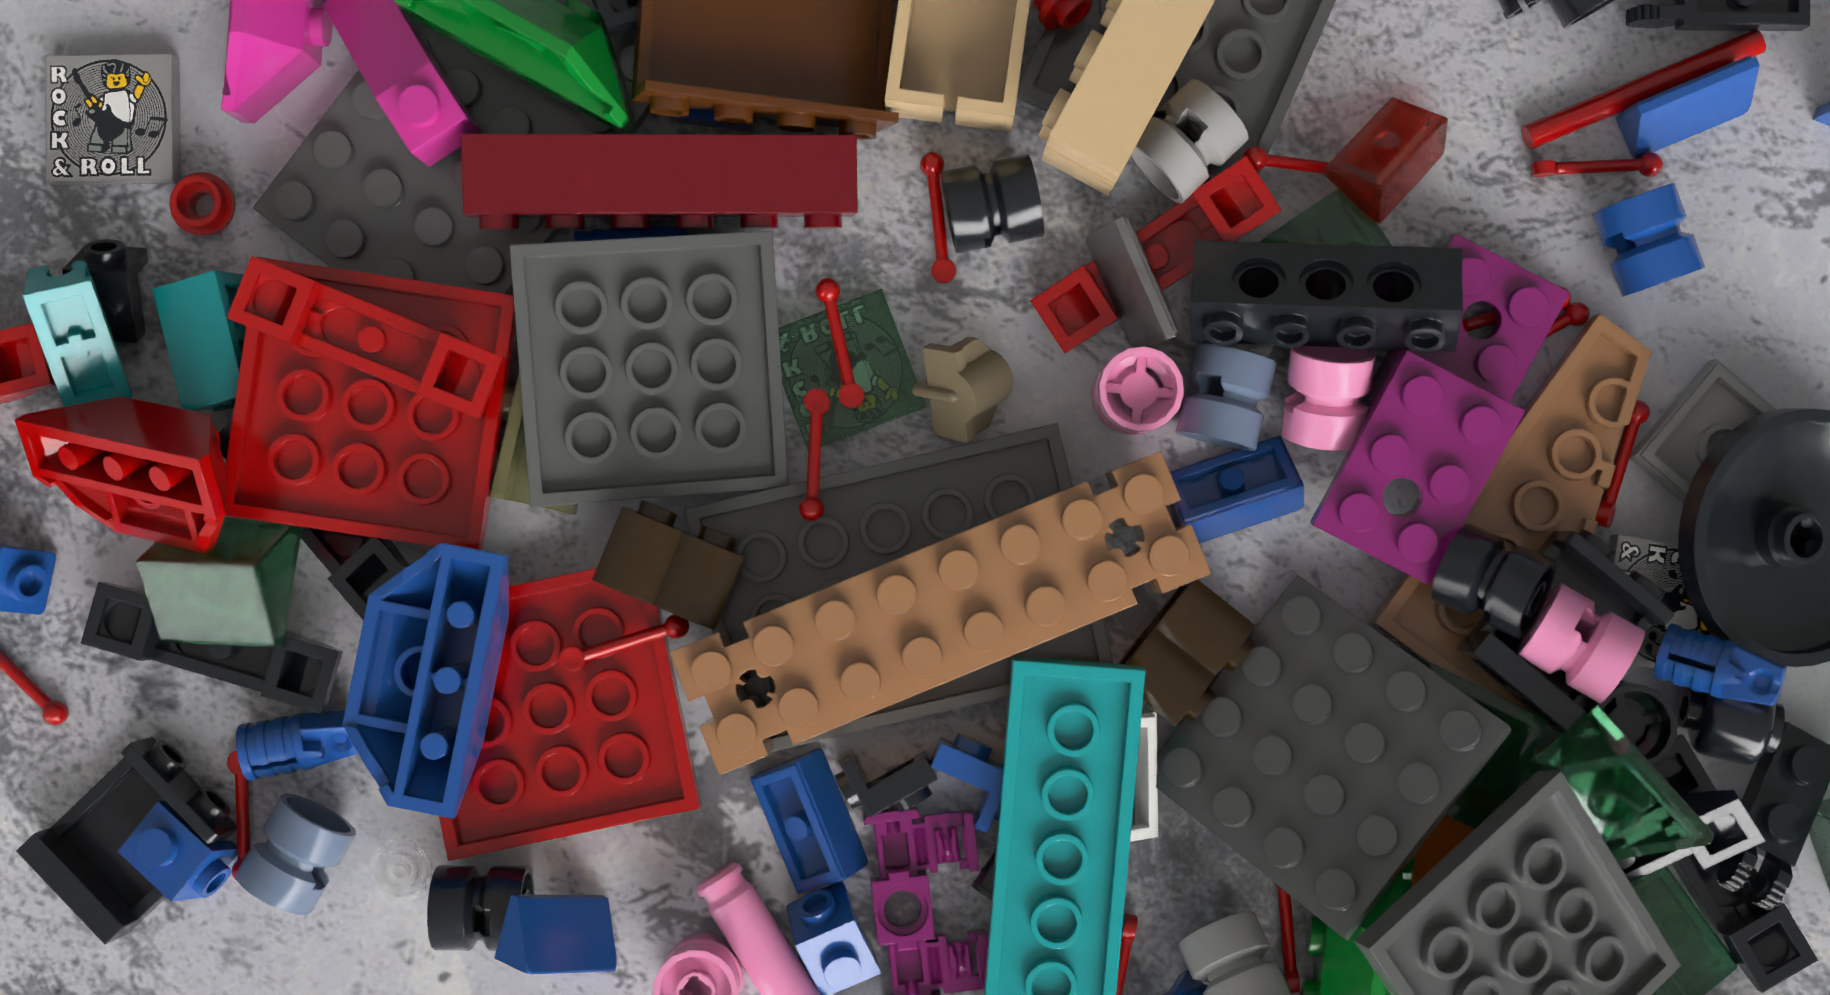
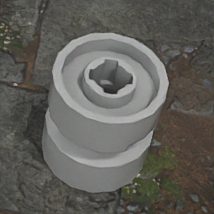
[1130,79,1249,204]
[1178,911,1292,995]

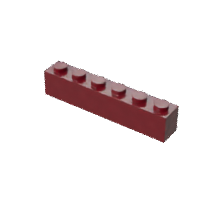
[461,134,858,230]

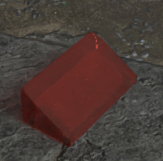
[1324,97,1448,224]

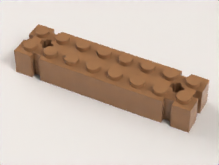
[669,451,1212,776]

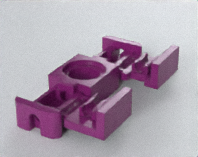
[863,807,988,995]

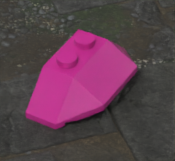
[221,0,333,124]

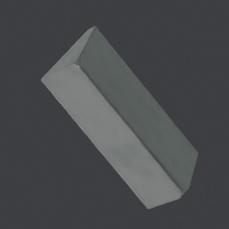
[1086,216,1179,348]

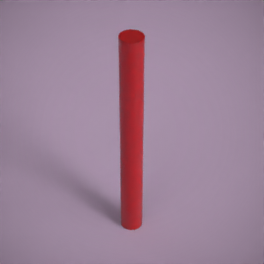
[1521,30,1766,149]

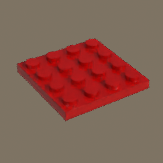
[225,257,516,550]
[439,568,702,861]

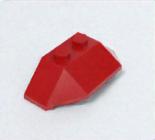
[14,396,227,554]

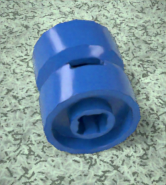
[1592,183,1705,297]

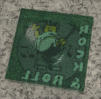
[779,289,927,450]

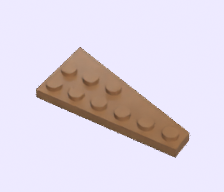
[1370,314,1652,737]

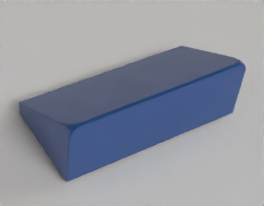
[1616,55,1760,158]
[1170,435,1304,544]
[749,749,868,895]
[494,894,617,974]

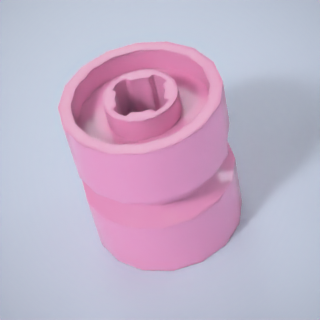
[1092,346,1184,436]
[1280,346,1376,451]
[1516,582,1646,703]
[653,933,745,995]

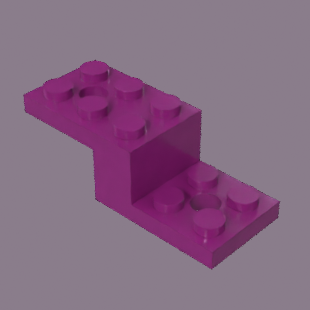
[1310,234,1570,585]

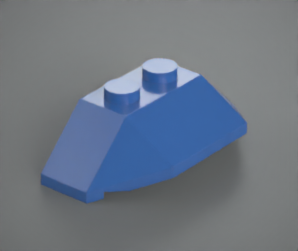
[342,543,509,819]

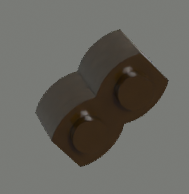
[592,500,746,630]
[1118,579,1255,726]

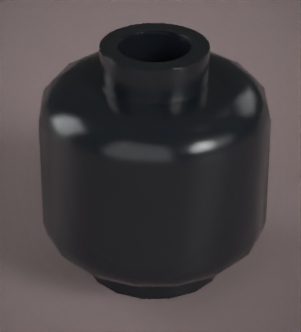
[1678,690,1785,765]

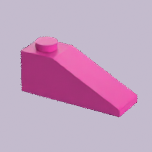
[322,0,483,167]

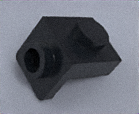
[62,239,148,343]
[834,749,938,818]

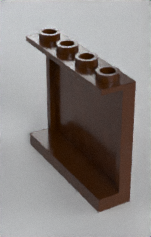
[631,0,899,140]

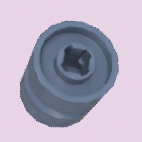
[1175,344,1277,451]
[236,794,356,915]

